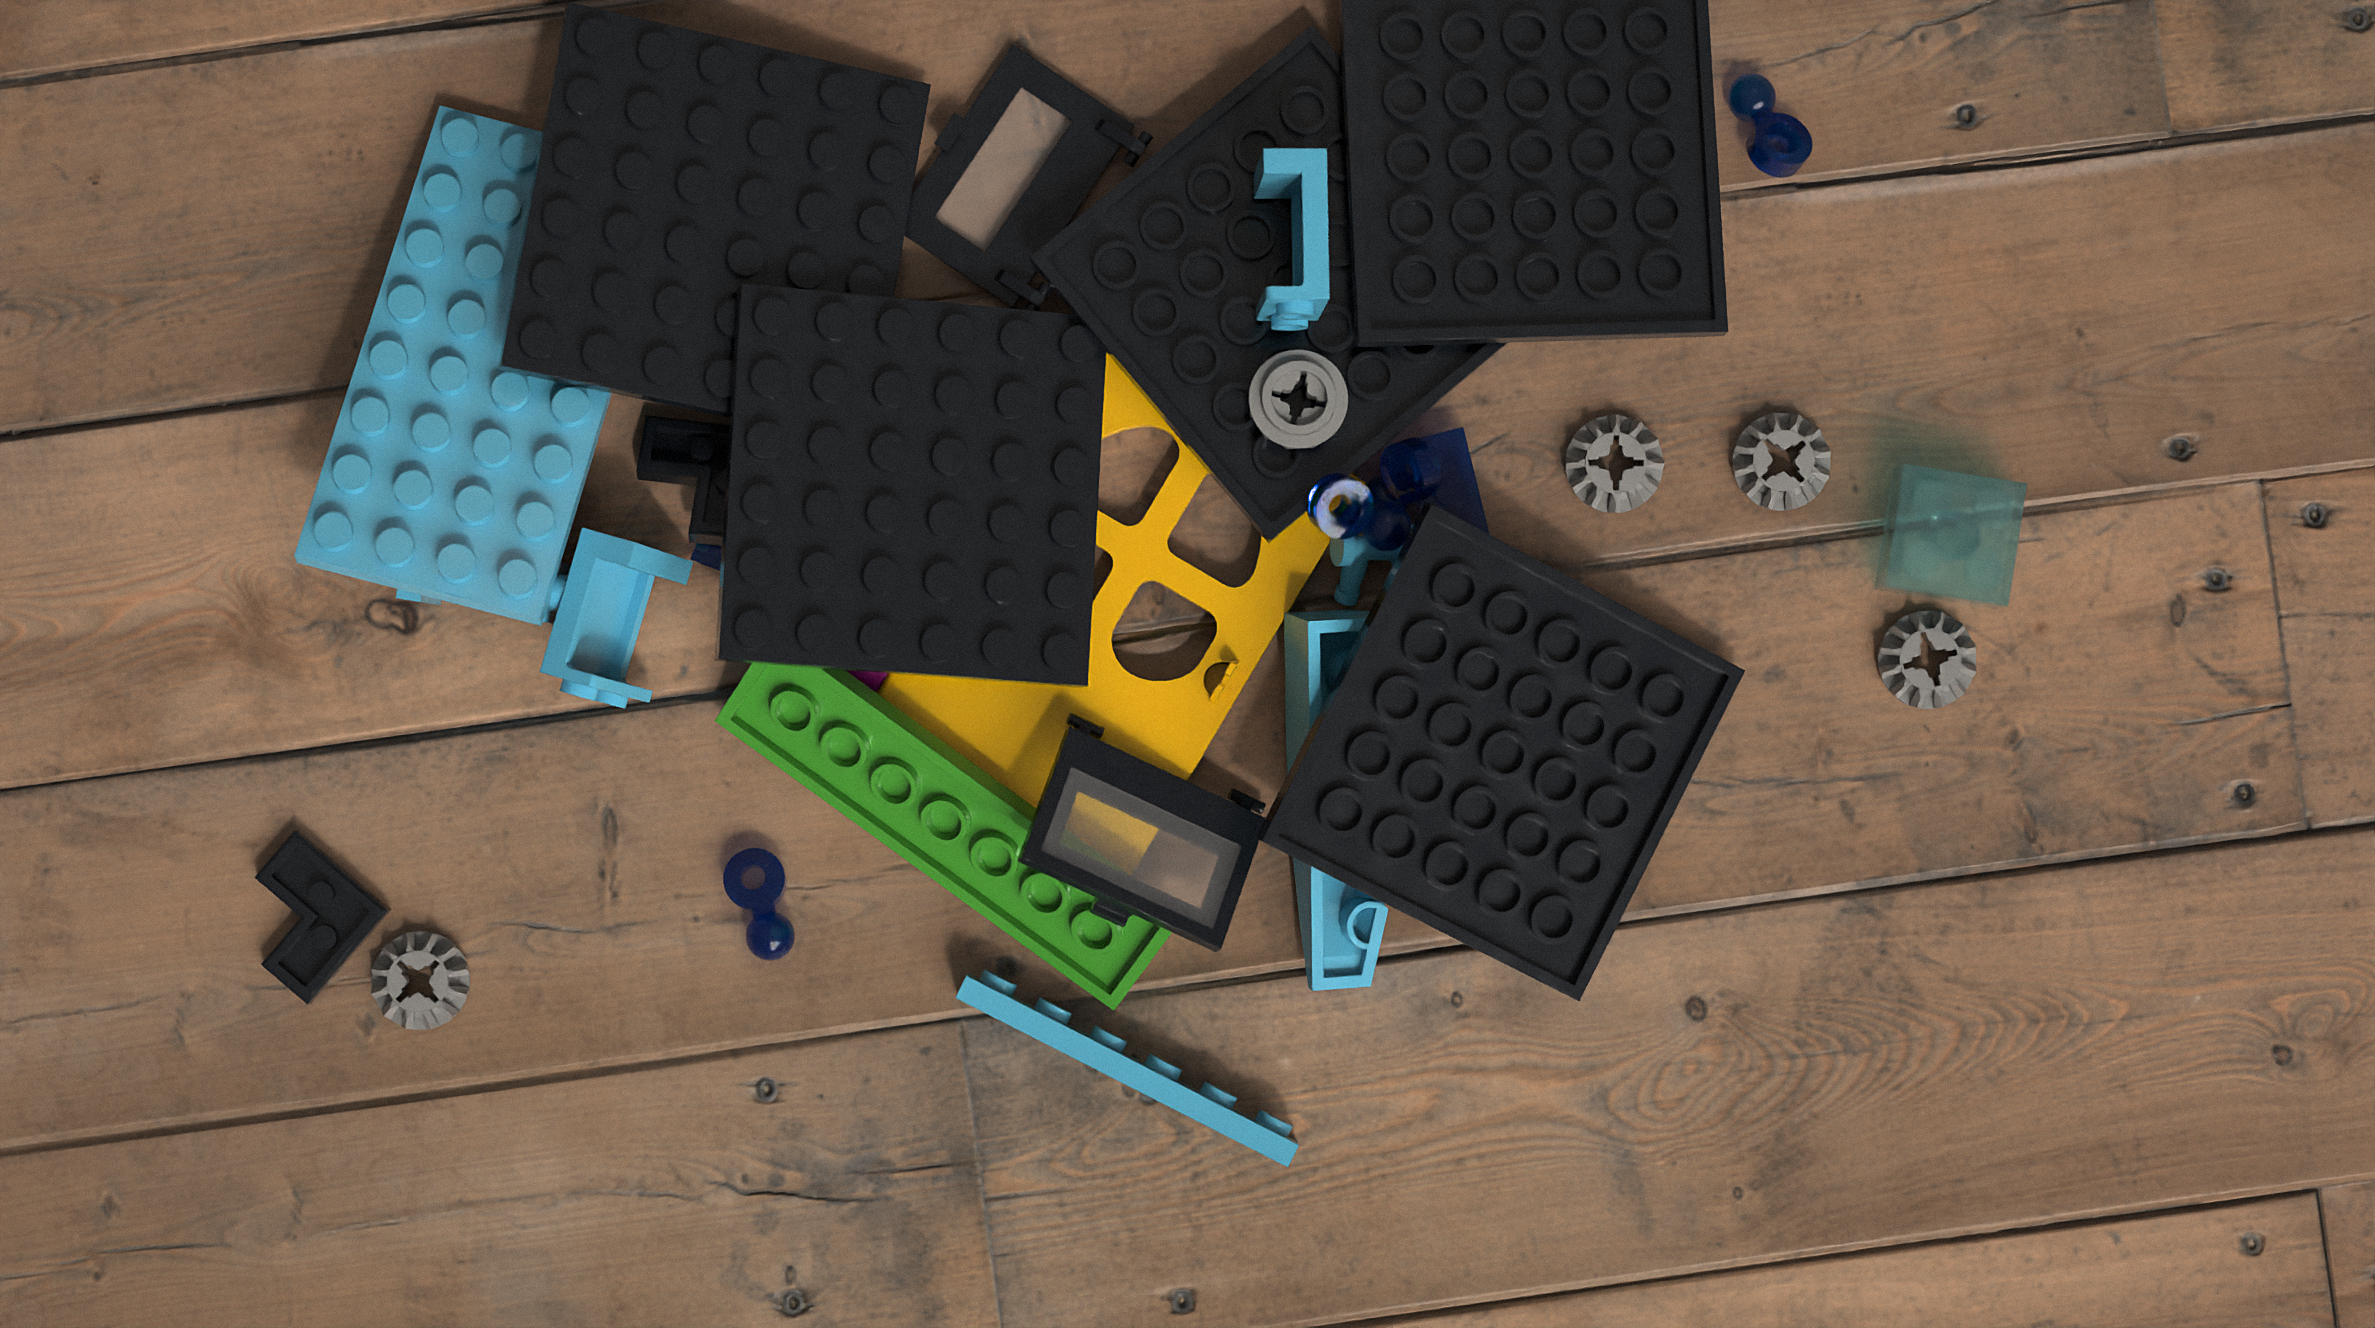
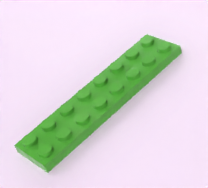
[715,663,1172,1011]

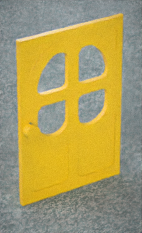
[876,352,1365,877]

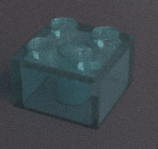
[1874,464,2027,609]

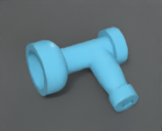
[1330,524,1414,606]

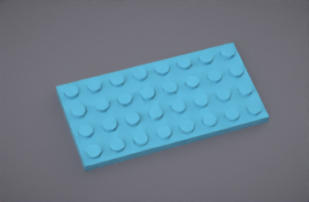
[294,106,612,626]

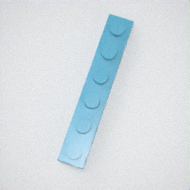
[955,969,1299,1167]

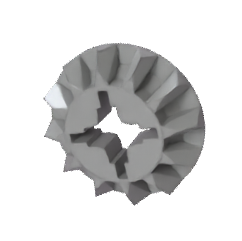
[1249,350,1348,449]
[1732,413,1831,511]
[1565,414,1665,513]
[1878,611,1977,709]
[371,931,470,1030]

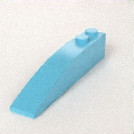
[1284,610,1388,991]

